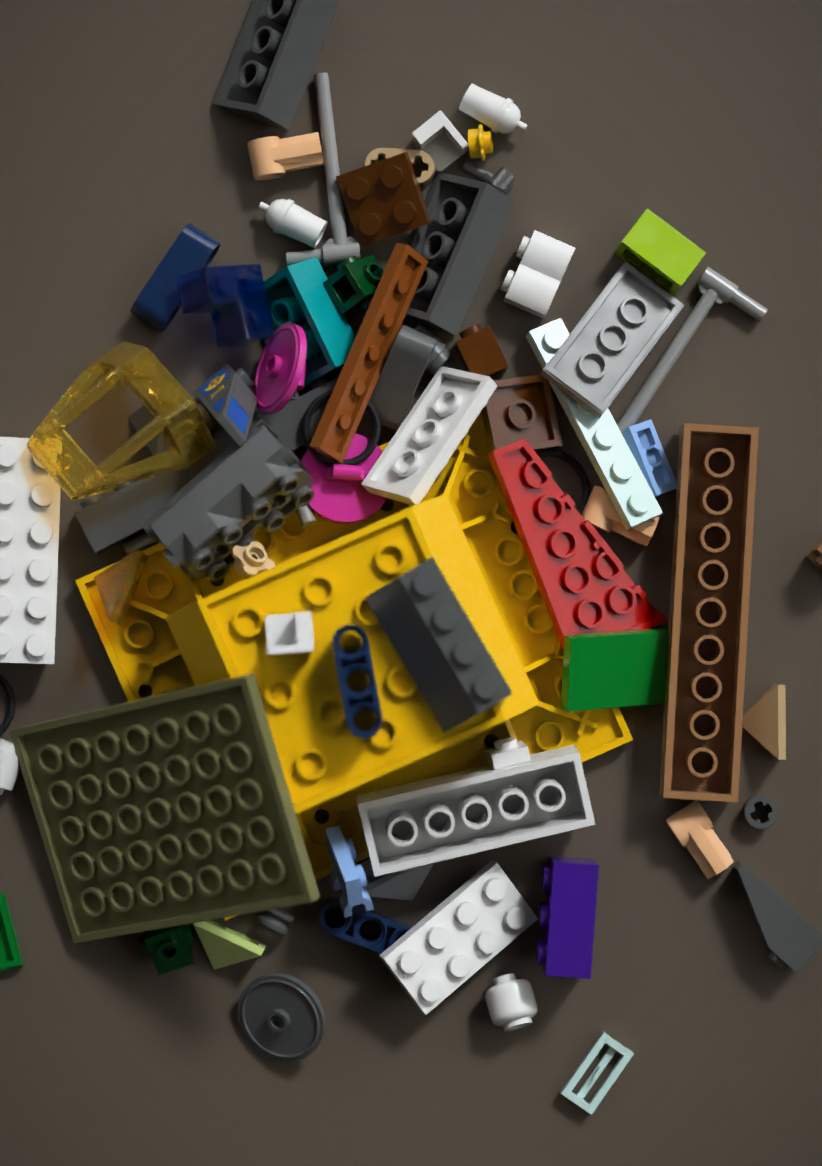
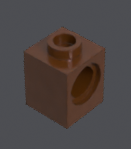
[455,324,508,377]

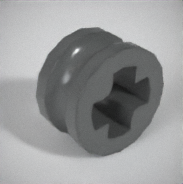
[743,795,778,829]
[257,908,295,935]

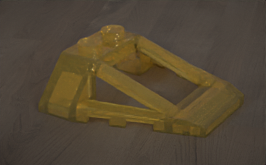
[27,341,216,501]

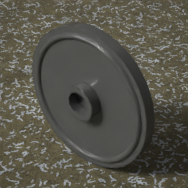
[238,973,326,1062]

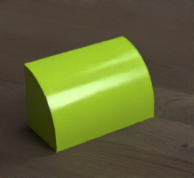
[614,208,706,296]

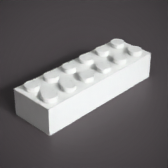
[0,437,62,664]
[356,745,595,877]

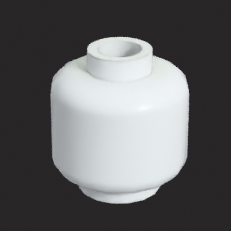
[485,973,538,1032]

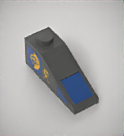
[193,363,257,447]

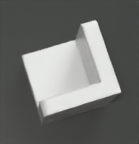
[412,110,469,172]
[265,612,315,655]

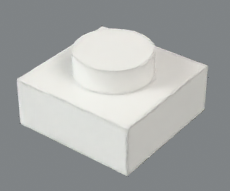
[486,737,531,770]

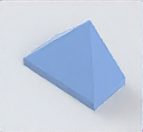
[622,419,677,497]

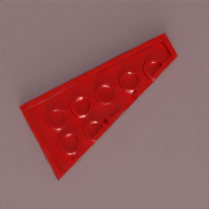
[487,438,667,652]

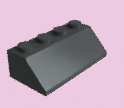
[213,0,339,130]
[405,171,515,337]
[365,557,513,733]

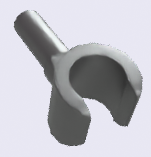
[463,161,516,193]

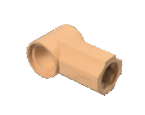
[247,132,324,181]
[581,486,660,547]
[665,800,734,879]

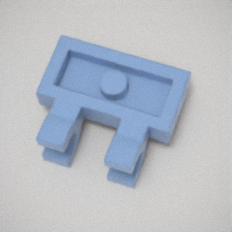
[325,825,374,917]

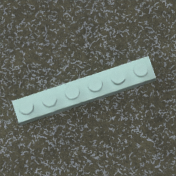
[526,318,663,531]

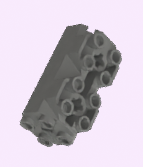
[143,419,314,582]

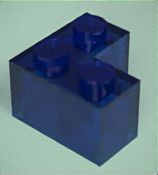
[176,264,274,348]

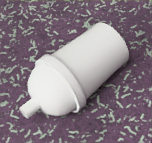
[459,83,528,134]
[258,199,328,248]

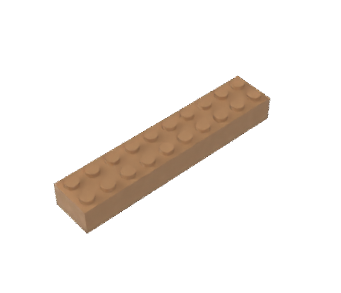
[659,423,759,802]

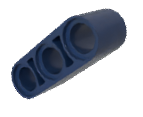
[130,223,221,332]
[333,625,382,738]
[318,898,413,954]

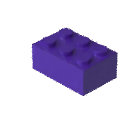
[536,856,599,979]

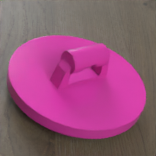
[254,323,307,415]
[301,433,387,524]

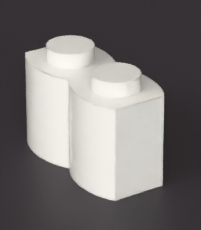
[501,230,575,319]

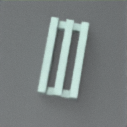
[560,1031,634,1115]

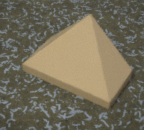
[742,684,786,760]

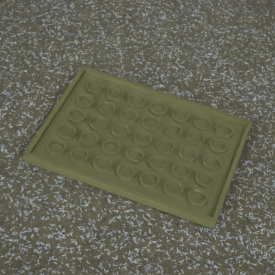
[10,673,320,944]

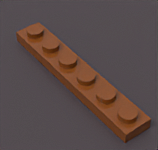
[309,243,428,463]

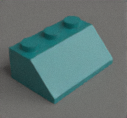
[243,257,356,392]

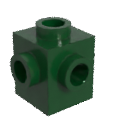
[323,255,384,314]
[139,923,195,975]

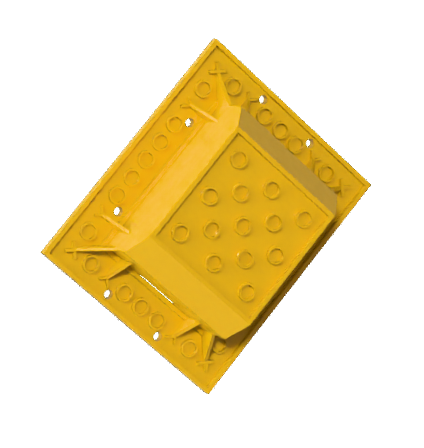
[75,412,633,921]

